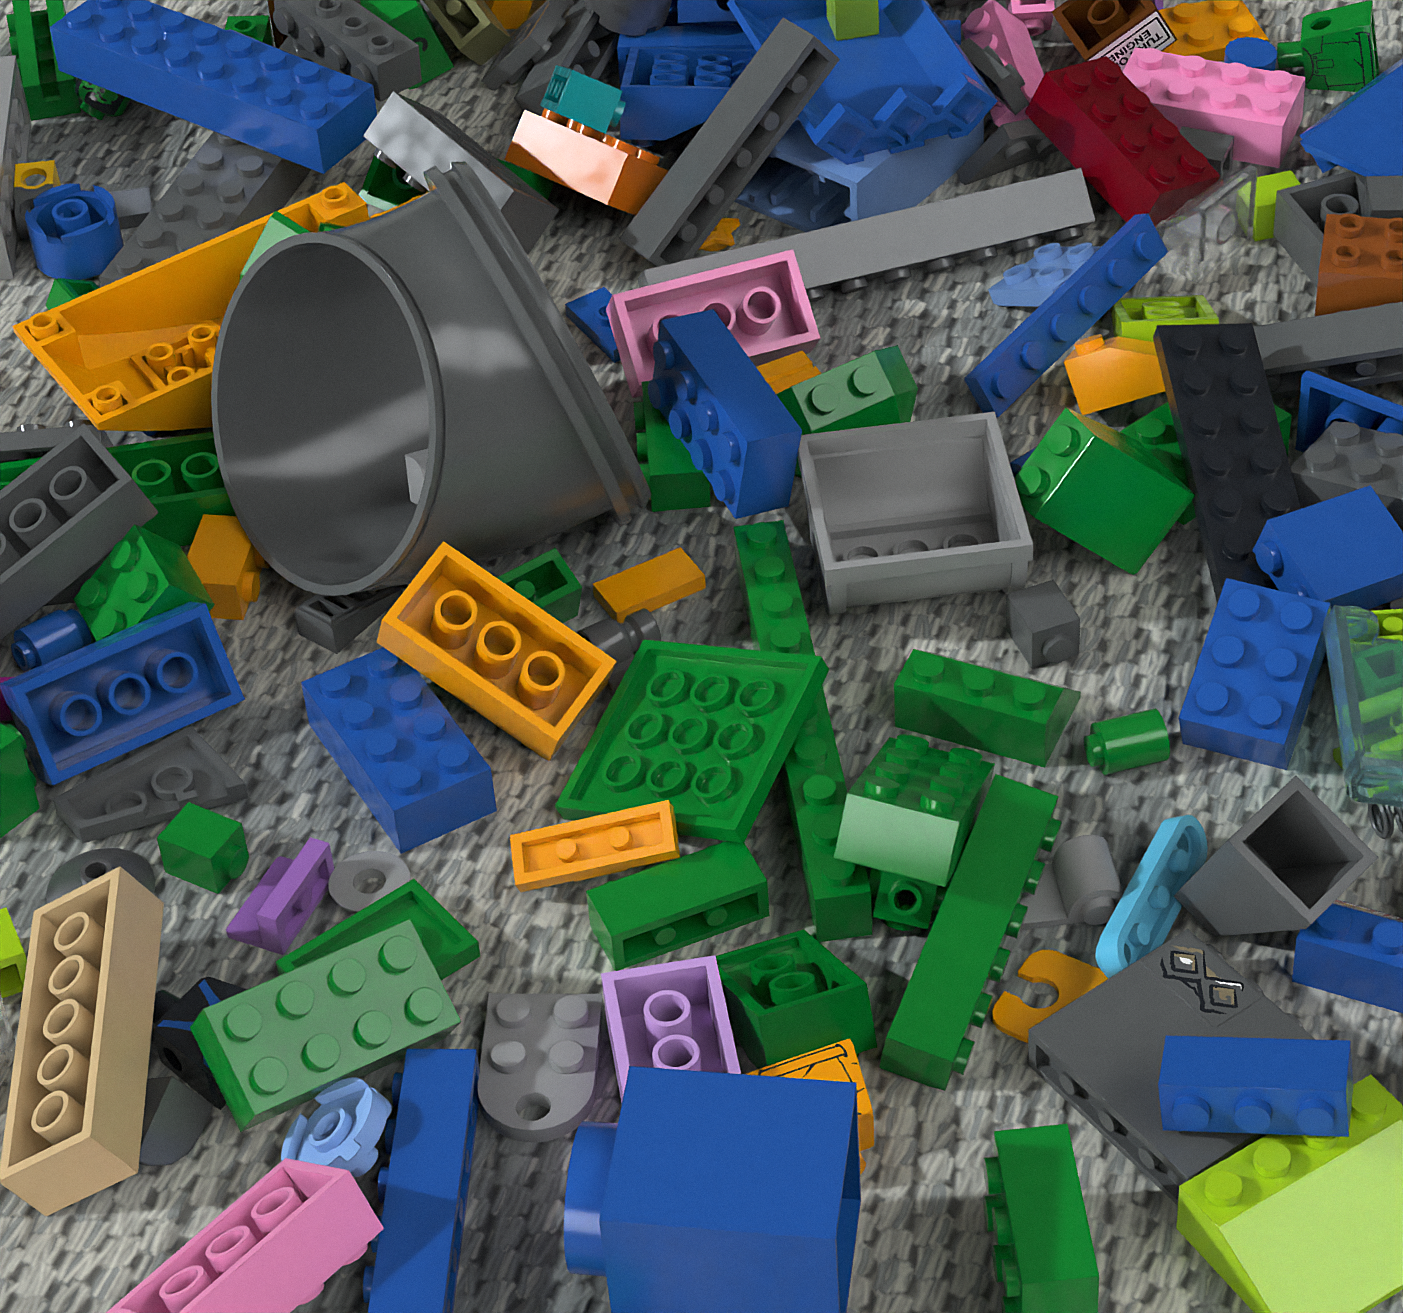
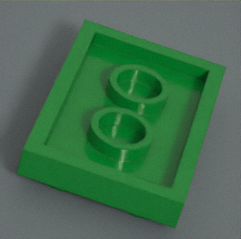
[276,879,481,980]

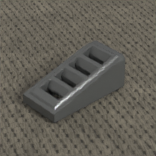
[295,586,402,654]

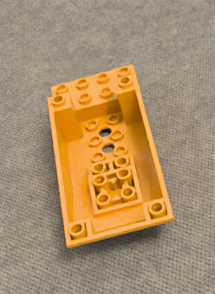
[12,182,428,431]

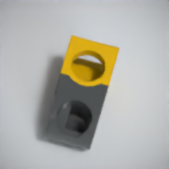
[13,160,61,239]

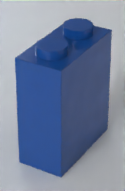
[1253,485,1403,622]

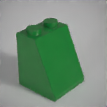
[1014,407,1196,575]

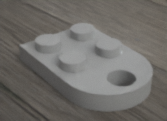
[478,993,604,1143]

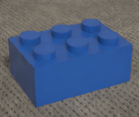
[1178,578,1332,770]

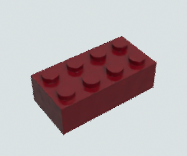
[1024,56,1221,228]

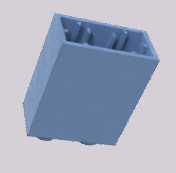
[734,76,984,232]

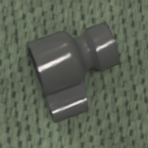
[577,608,661,697]

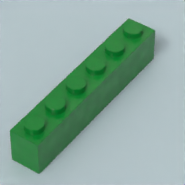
[879,774,1062,1091]

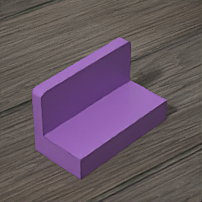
[226,837,334,955]

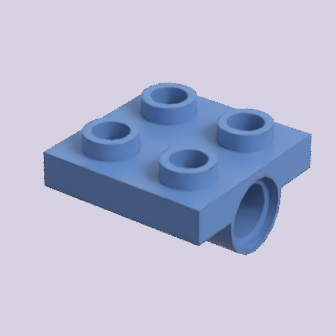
[988,242,1102,307]

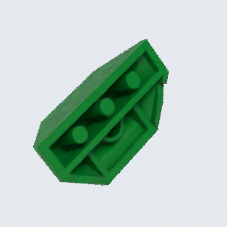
[776,345,918,478]

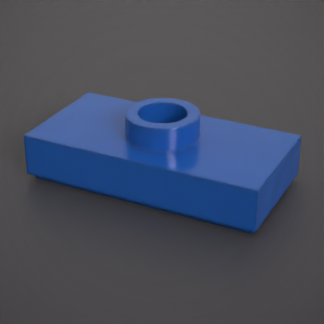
[565,287,621,363]

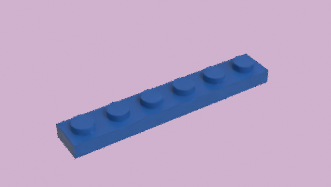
[964,213,1168,417]

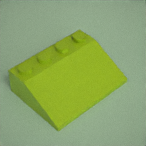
[1176,1074,1403,1313]

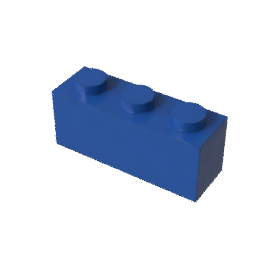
[1158,1035,1353,1137]

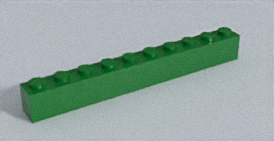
[733,520,873,942]

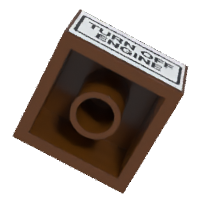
[1051,0,1178,71]

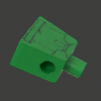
[1277,0,1380,92]

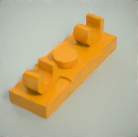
[510,800,680,892]

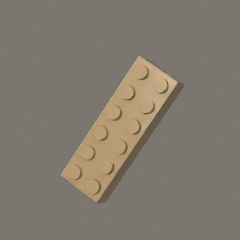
[0,866,164,1216]

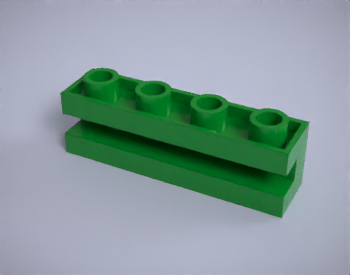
[6,0,81,121]

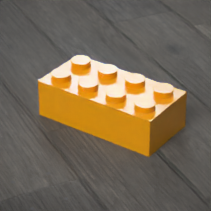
[377,541,617,761]

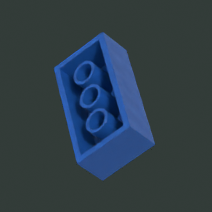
[648,309,802,519]
[0,601,245,785]
[301,647,497,854]

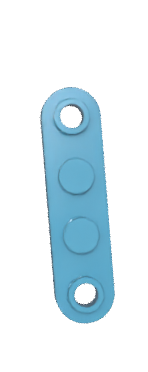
[1095,815,1208,979]

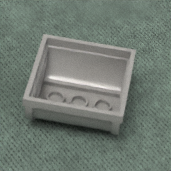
[798,412,1033,615]

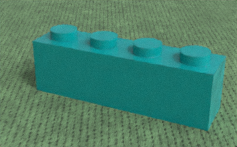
[540,65,626,134]

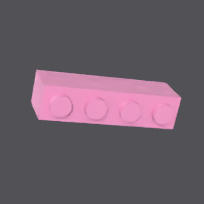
[961,0,1044,127]

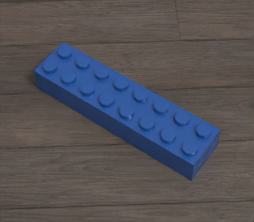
[50,0,377,174]

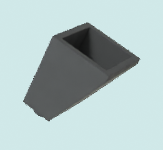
[1174,776,1379,937]

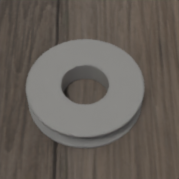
[328,851,411,913]

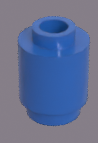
[11,608,91,671]

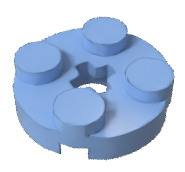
[281,1077,392,1177]

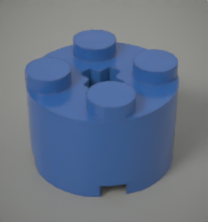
[25,183,124,280]

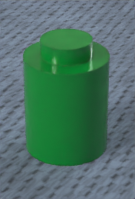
[1083,708,1170,775]

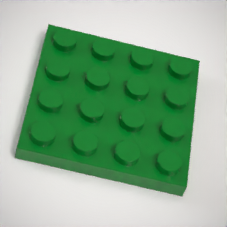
[555,639,829,843]

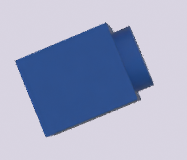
[564,1066,861,1313]

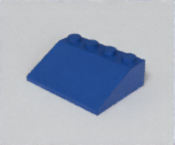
[620,46,757,147]

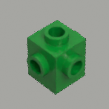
[869,868,950,931]

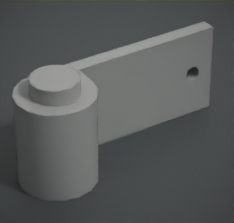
[949,835,1123,930]

